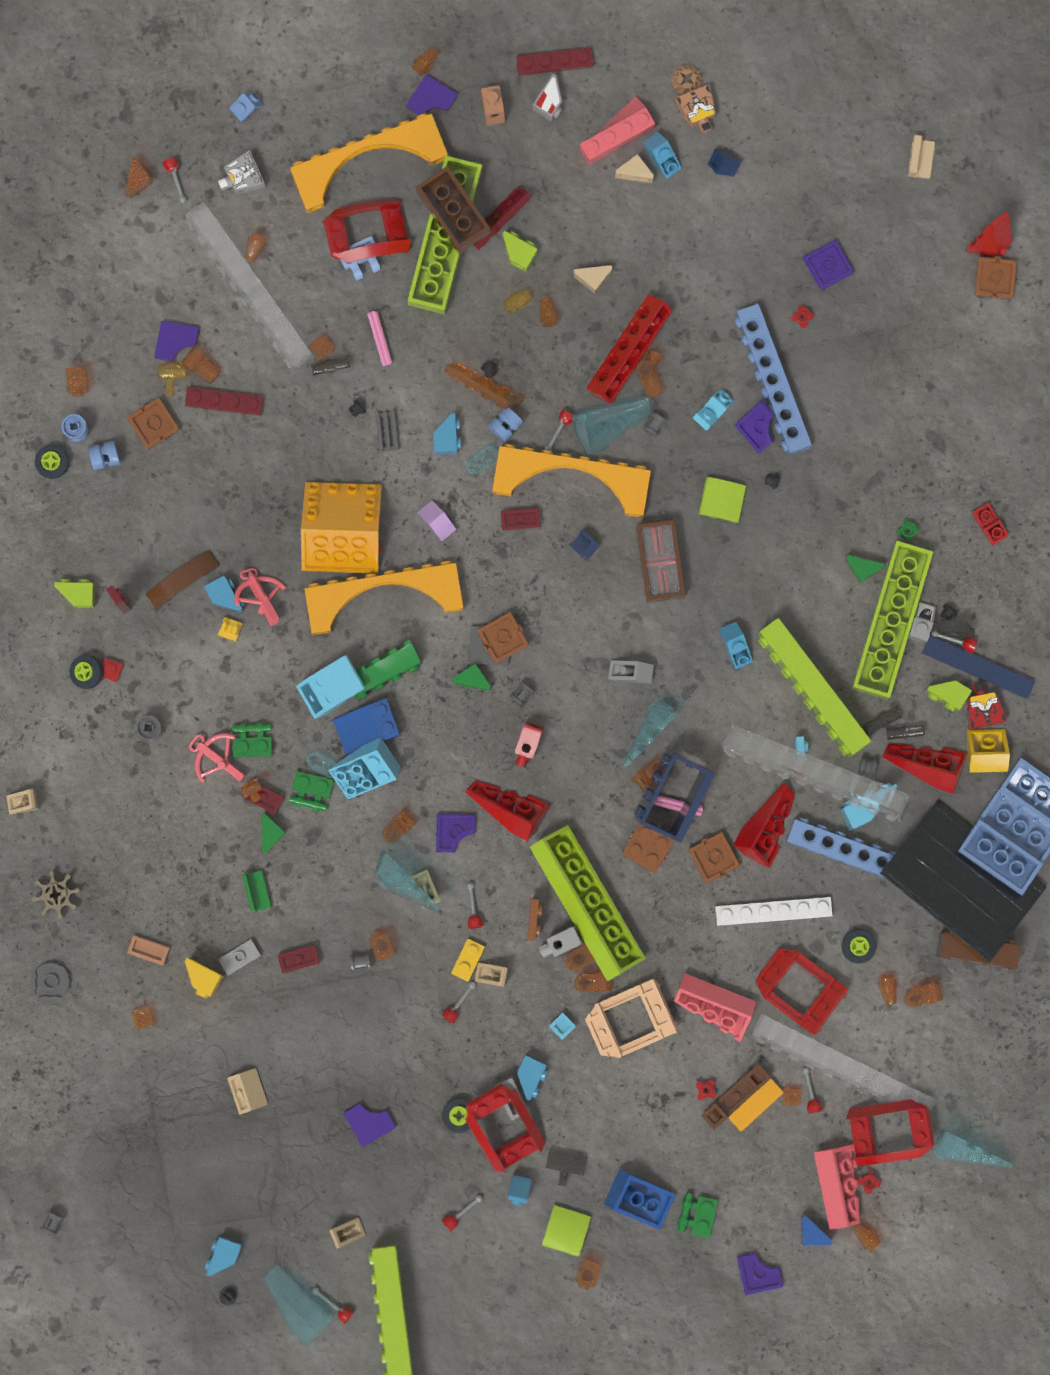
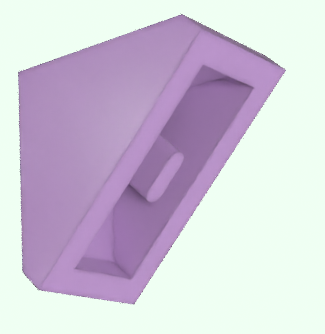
[417,501,456,542]

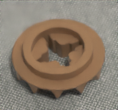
[672,65,702,94]

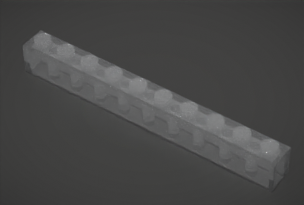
[185,202,314,371]
[723,725,910,822]
[750,1014,936,1114]

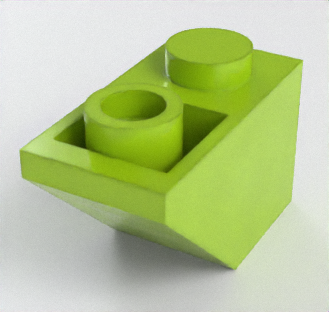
[503,231,538,272]
[54,579,95,608]
[925,680,972,712]

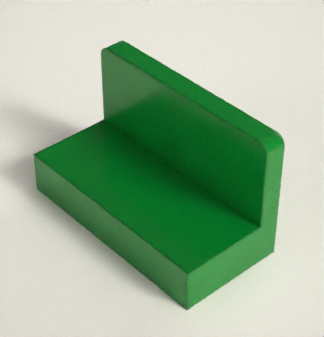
[242,870,271,913]

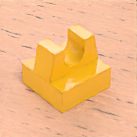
[218,617,243,642]

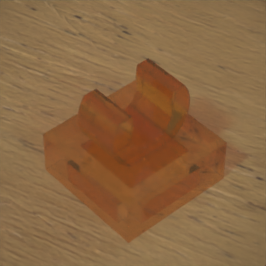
[240,778,262,803]

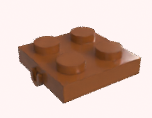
[974,256,1017,300]
[127,398,180,451]
[477,612,529,665]
[622,824,674,874]
[688,832,740,884]
[525,898,542,941]

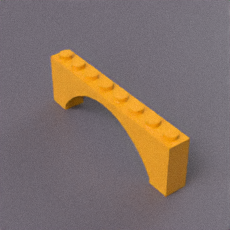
[290,113,448,214]
[492,444,651,518]
[304,561,464,636]

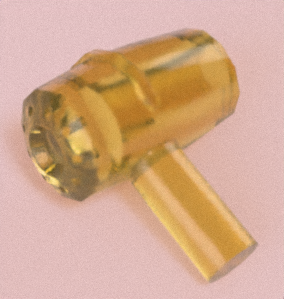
[503,290,532,314]
[158,363,185,396]

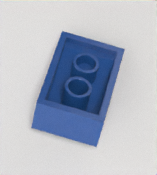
[333,699,400,756]
[603,1169,676,1230]

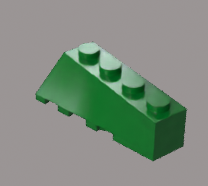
[352,640,421,700]

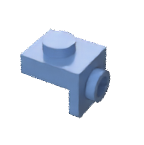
[230,91,263,122]

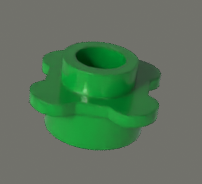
[897,519,919,542]

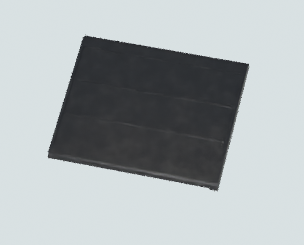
[880,799,1047,964]

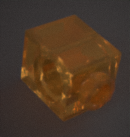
[65,367,88,397]
[369,931,395,962]
[564,944,595,972]
[575,1258,601,1290]

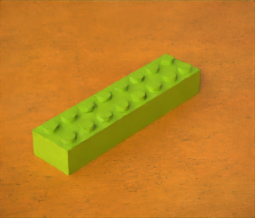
[408,156,482,315]
[851,541,933,700]
[757,618,871,758]
[530,825,646,981]
[369,1244,413,1375]

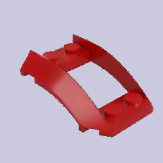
[323,198,411,264]
[756,949,848,1035]
[465,1084,546,1173]
[846,1099,935,1166]

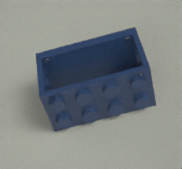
[634,749,715,843]

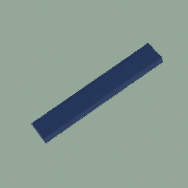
[922,636,1035,699]

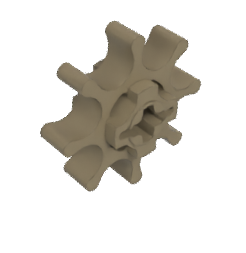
[32,871,81,919]

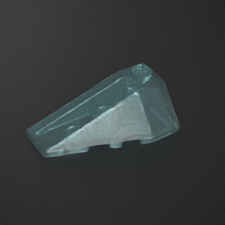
[572,396,651,457]
[621,699,679,771]
[375,850,443,914]
[931,1130,1013,1168]
[264,1265,333,1347]

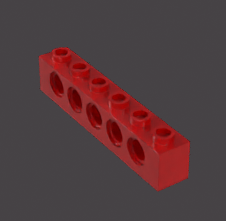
[586,294,672,404]

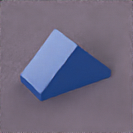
[801,1214,833,1246]

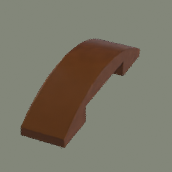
[146,551,219,610]
[701,1063,771,1130]

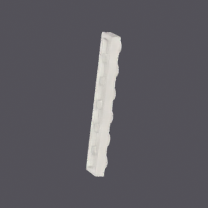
[715,897,832,926]

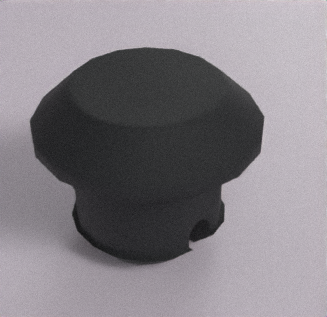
[480,362,497,378]
[349,400,365,417]
[765,473,780,490]
[940,605,957,621]
[219,1288,237,1306]

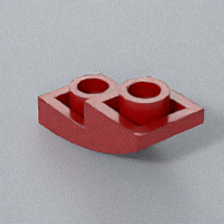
[971,502,1009,545]

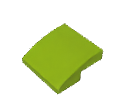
[698,477,746,523]
[542,1205,591,1257]

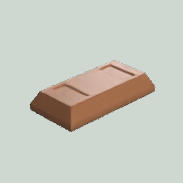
[127,935,170,966]

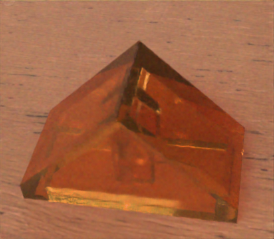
[125,157,153,198]

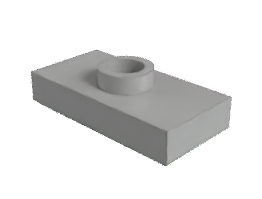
[218,939,261,976]

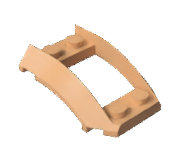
[585,979,678,1058]

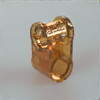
[630,759,661,793]
[382,809,417,844]
[574,972,612,992]
[904,981,943,1007]

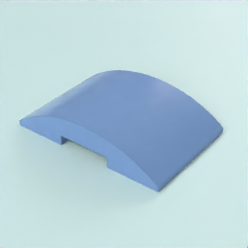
[958,758,1050,895]

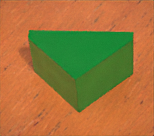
[845,555,885,583]
[452,664,490,691]
[261,814,286,854]

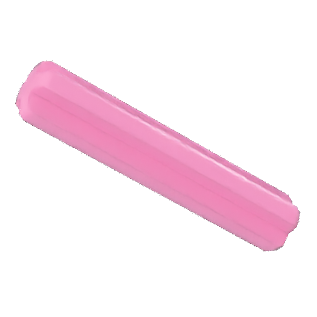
[368,311,392,366]
[653,795,703,816]

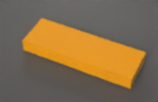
[728,1079,784,1132]

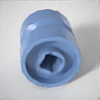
[487,406,523,442]
[62,414,89,443]
[88,440,120,470]

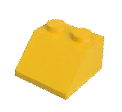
[967,729,1010,773]
[185,958,224,998]

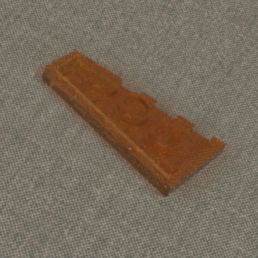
[444,362,525,409]

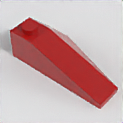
[966,212,1012,257]
[882,743,967,793]
[465,780,550,842]
[734,783,795,868]

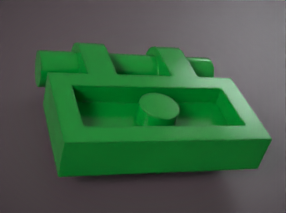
[232,722,272,758]
[288,771,334,812]
[677,1193,718,1239]

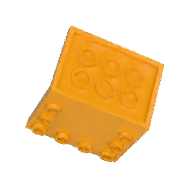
[301,482,382,573]

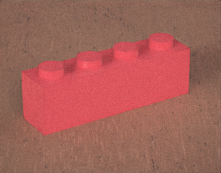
[579,96,655,165]
[674,973,756,1042]
[814,1144,860,1229]

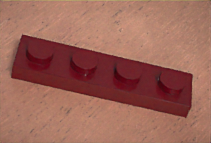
[516,47,593,76]
[472,186,531,250]
[185,387,263,416]
[106,585,131,614]

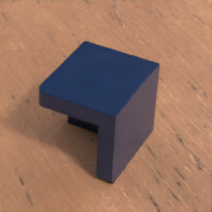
[708,148,742,176]
[570,530,600,561]

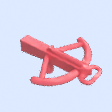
[234,568,286,626]
[189,733,246,783]

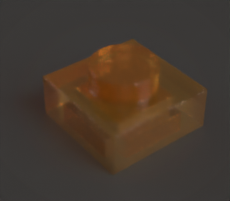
[308,334,335,361]
[131,1007,155,1031]

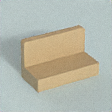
[907,135,935,179]
[227,1068,268,1115]

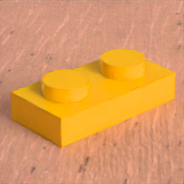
[451,939,485,982]

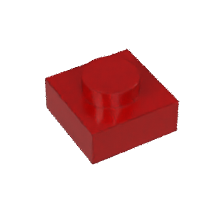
[102,658,123,683]

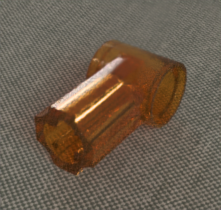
[181,347,221,384]
[636,360,664,399]

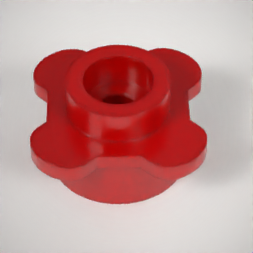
[791,305,814,328]
[696,1080,716,1100]
[858,1171,881,1194]

